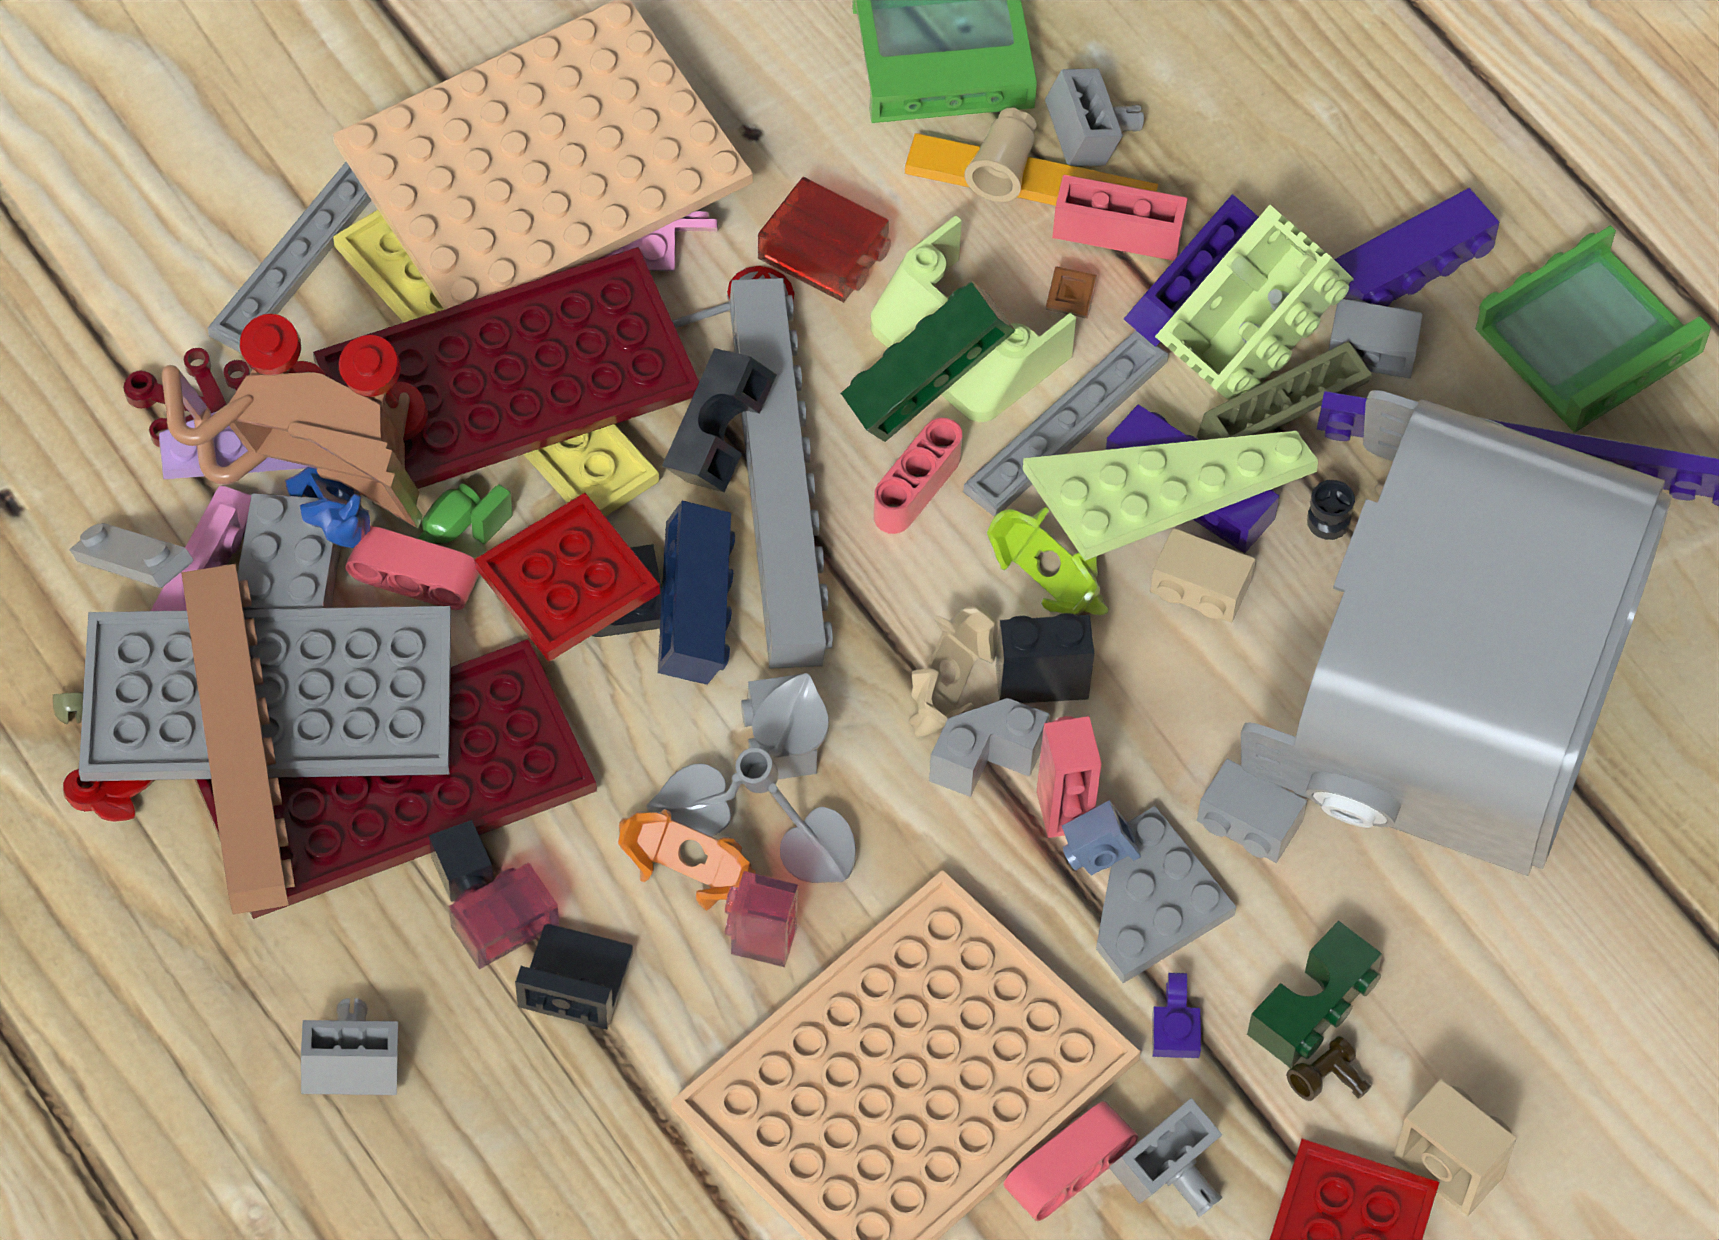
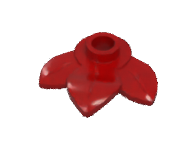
[63,769,154,822]

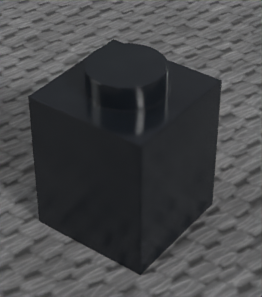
[429,820,494,902]

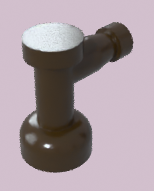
[1286,1036,1372,1101]

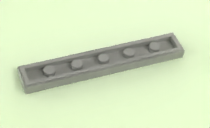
[208,162,371,353]
[963,330,1168,516]

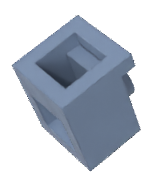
[1062,800,1141,876]

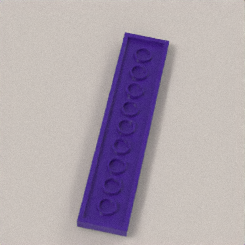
[1316,391,1719,506]

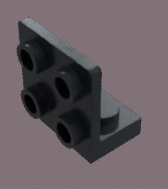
[515,924,633,1030]

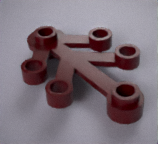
[123,348,250,448]

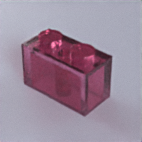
[448,862,559,970]
[725,871,798,968]

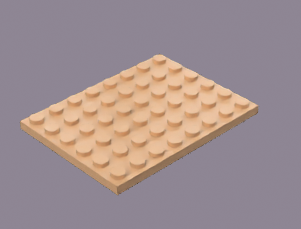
[333,0,753,309]
[671,870,1141,1240]

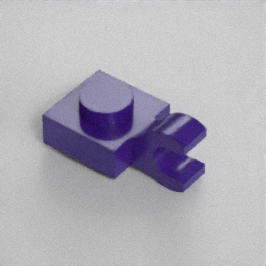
[1152,973,1201,1058]

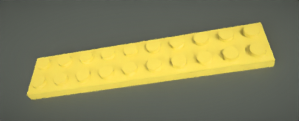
[333,209,659,517]

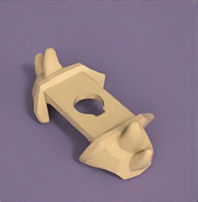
[909,605,996,737]

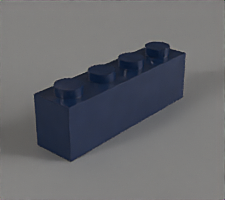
[657,500,735,685]

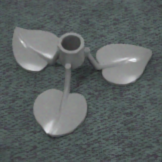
[647,673,856,883]

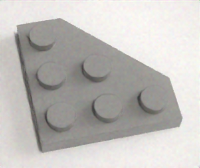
[1096,806,1236,983]

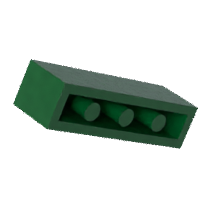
[840,281,1016,442]

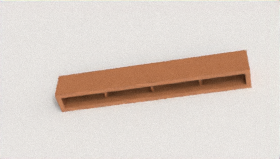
[181,564,295,915]

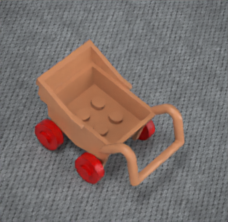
[162,314,428,529]

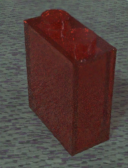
[758,176,891,303]

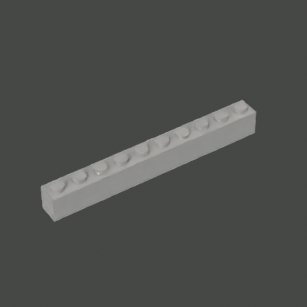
[730,278,833,669]

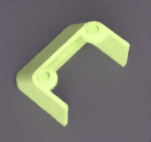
[870,215,1076,422]

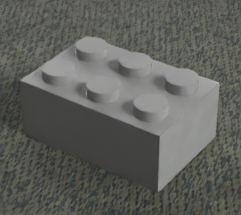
[238,493,341,610]

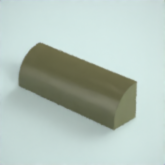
[1196,341,1372,440]

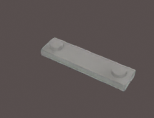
[69,523,193,588]

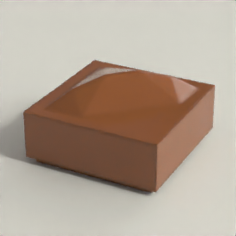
[1046,266,1097,319]

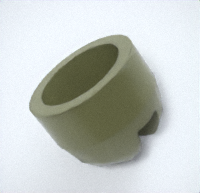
[53,692,84,724]

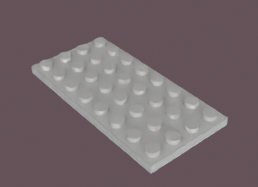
[79,606,451,781]

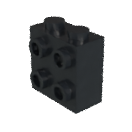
[995,613,1095,703]

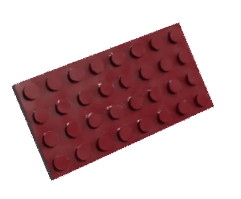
[313,247,699,504]
[194,639,597,919]

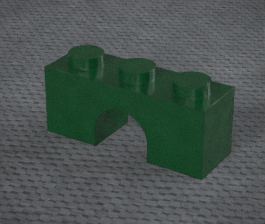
[1247,920,1382,1068]

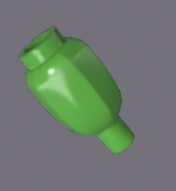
[417,484,481,544]

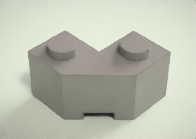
[929,698,1049,797]

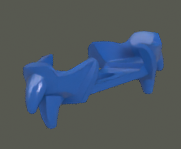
[285,467,370,548]

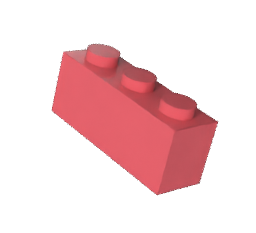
[1052,175,1188,261]
[1036,716,1101,838]

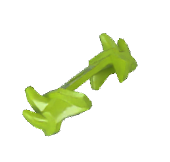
[987,507,1109,615]

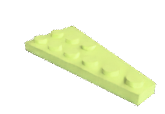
[1023,431,1318,560]

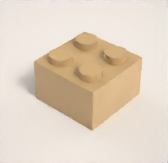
[1393,1079,1517,1216]

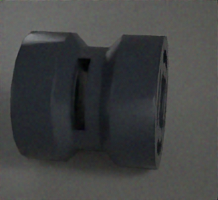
[1307,480,1355,540]

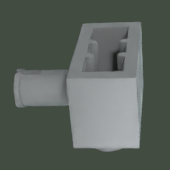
[1045,68,1144,167]
[301,998,398,1095]
[1109,1098,1223,1217]

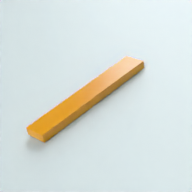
[905,133,1159,206]

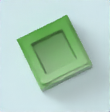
[470,484,513,545]

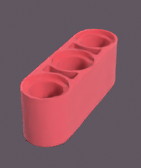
[873,418,962,534]
[345,526,479,610]
[1003,1101,1139,1221]

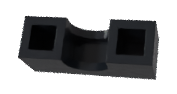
[662,348,777,493]

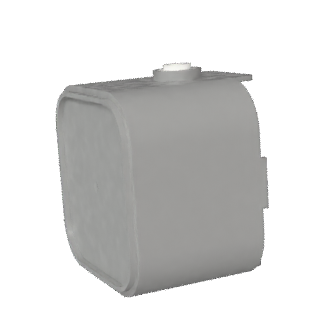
[1241,390,1672,876]

